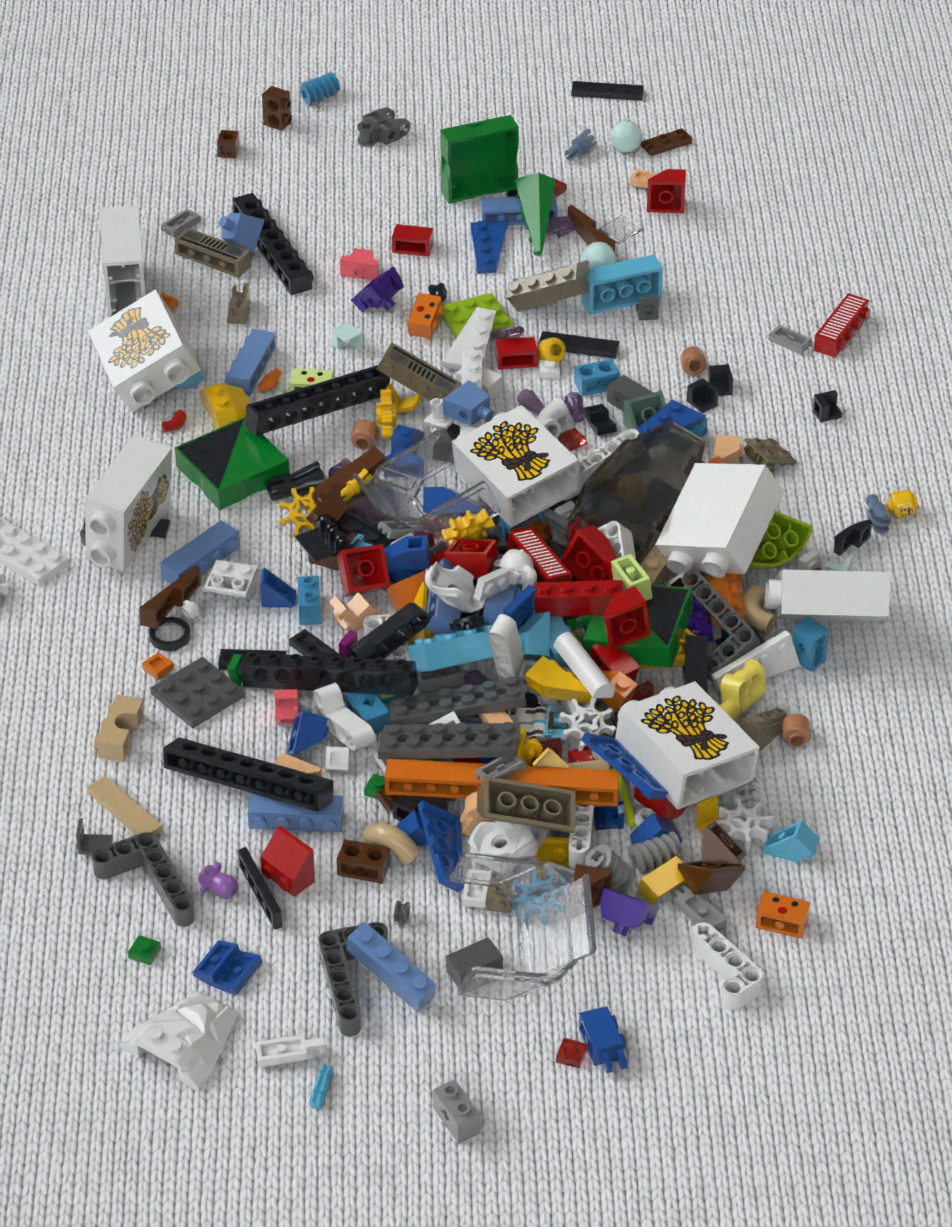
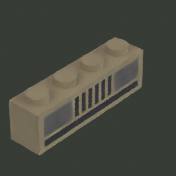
[175,228,251,278]
[376,342,461,401]

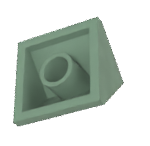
[623,390,666,429]

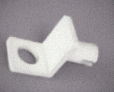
[423,398,455,440]

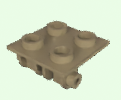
[744,438,797,473]

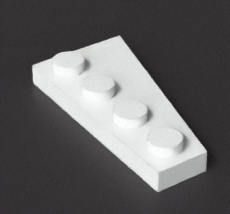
[441,307,496,370]
[711,630,800,694]

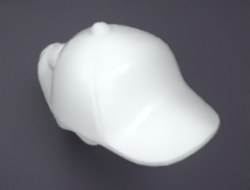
[494,549,537,591]

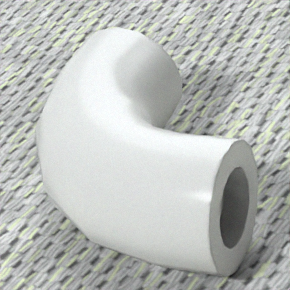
[537,397,570,438]

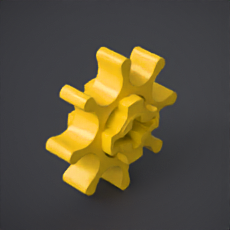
[376,389,397,439]
[279,487,318,537]
[441,509,495,545]

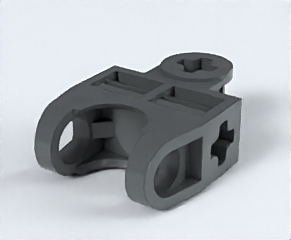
[357,107,411,147]

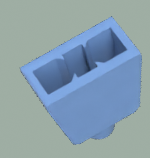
[219,213,264,254]
[443,380,494,425]

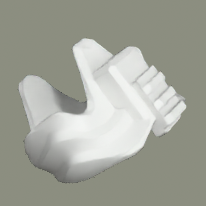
[425,562,486,613]
[468,821,539,873]

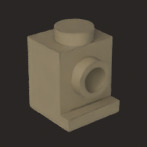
[487,874,514,913]

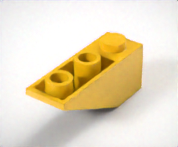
[525,656,592,704]

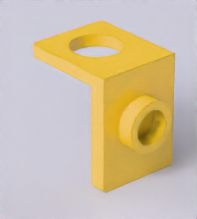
[385,384,422,414]
[532,747,571,768]
[695,796,727,834]

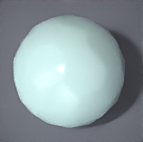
[610,120,642,153]
[582,242,616,269]

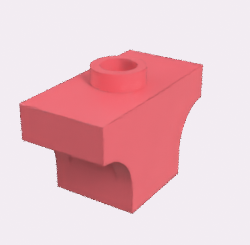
[340,248,379,280]
[274,689,299,724]

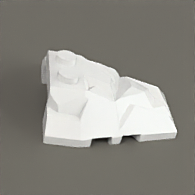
[119,991,239,1091]

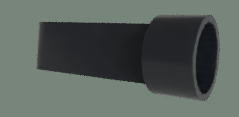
[349,603,430,659]

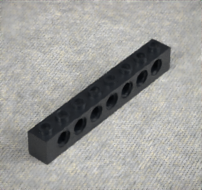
[232,193,314,295]
[244,365,390,436]
[239,652,419,696]
[163,737,333,812]

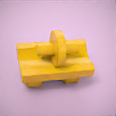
[506,728,543,766]

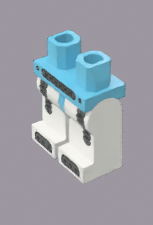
[508,706,567,749]

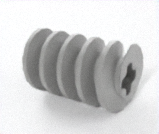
[628,831,681,873]
[585,844,635,893]

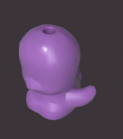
[198,862,238,899]

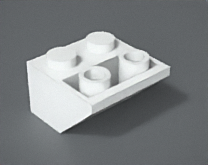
[204,560,259,599]

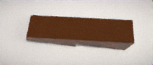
[568,205,615,253]
[306,446,387,501]
[140,566,201,629]

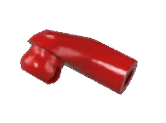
[161,410,187,432]

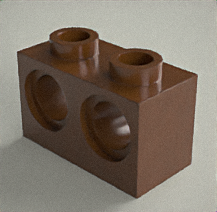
[262,86,292,131]
[336,839,390,884]

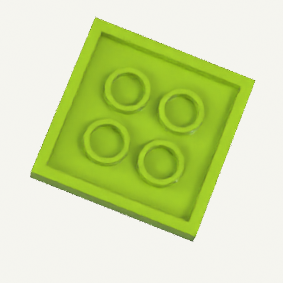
[441,293,515,339]

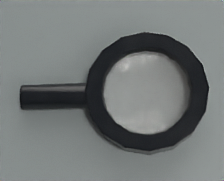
[149,617,191,651]

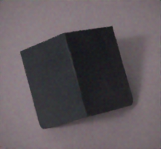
[708,364,733,396]
[687,378,718,413]
[813,390,842,423]

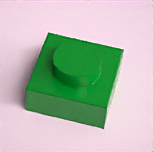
[227,654,243,686]
[364,774,385,799]
[128,935,161,965]

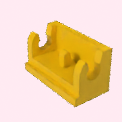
[637,856,686,905]

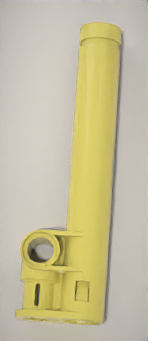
[719,659,767,721]

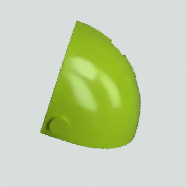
[748,511,813,570]

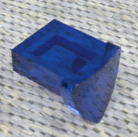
[594,801,624,831]

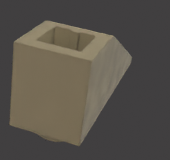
[739,708,788,751]

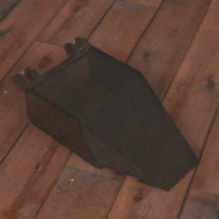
[567,420,707,563]

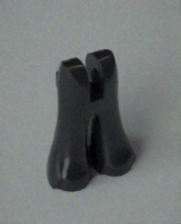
[265,461,325,501]

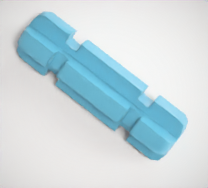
[309,1064,334,1109]

